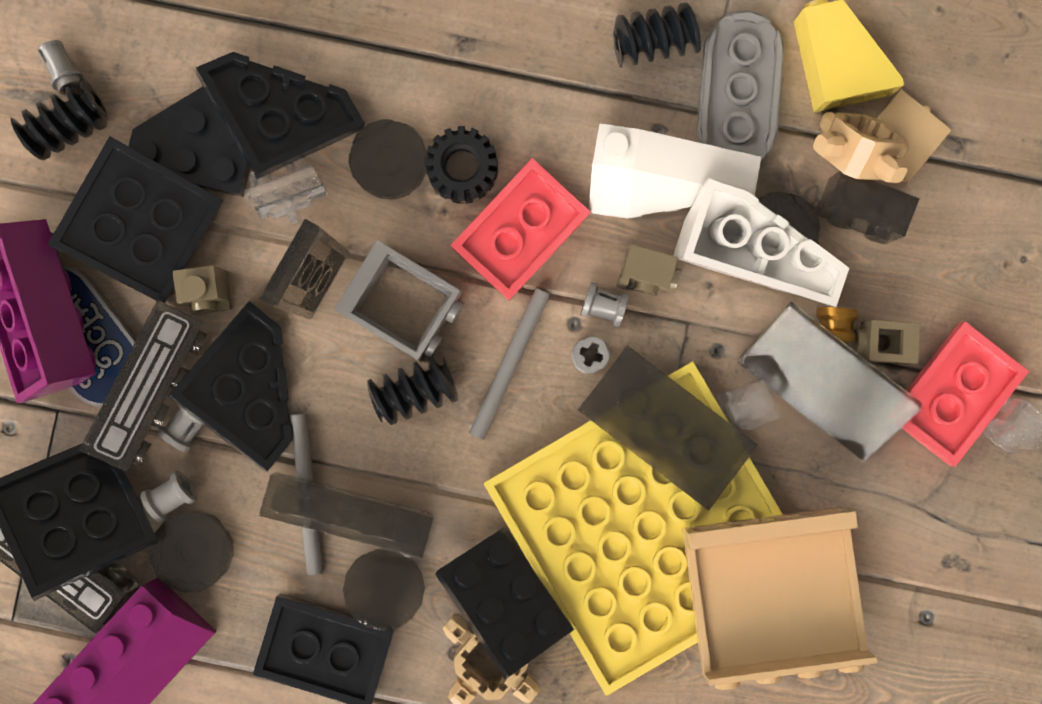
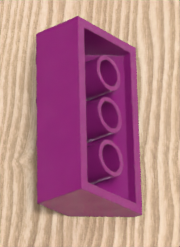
[0,219,96,404]
[33,577,217,704]

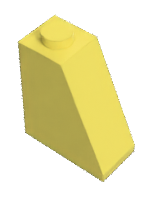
[793,0,904,113]

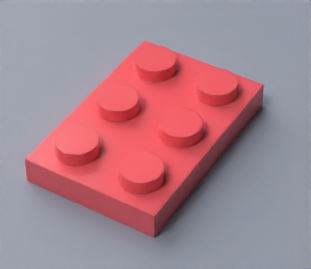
[450,158,591,301]
[886,321,1029,467]

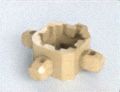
[813,112,909,183]
[443,613,540,704]

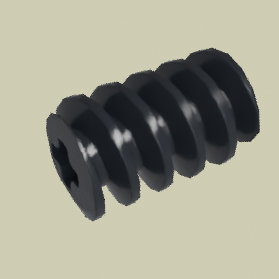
[613,2,701,68]
[11,79,107,161]
[367,356,458,425]

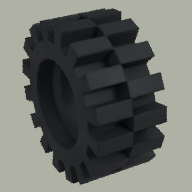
[425,126,498,204]

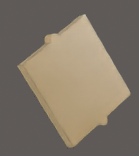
[876,89,951,184]

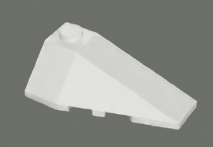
[589,124,761,219]
[673,179,849,307]

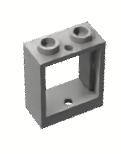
[334,240,465,361]

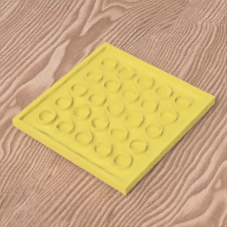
[483,361,783,696]

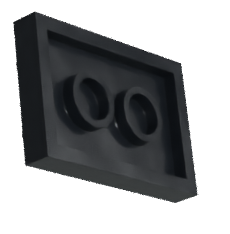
[435,527,574,680]
[253,593,395,704]

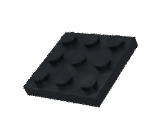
[47,136,223,304]
[0,433,158,601]

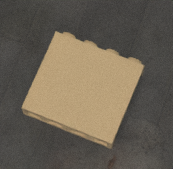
[682,507,878,690]

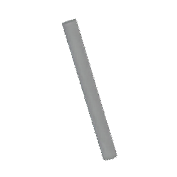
[469,288,550,440]
[290,413,323,575]

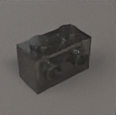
[815,171,920,244]

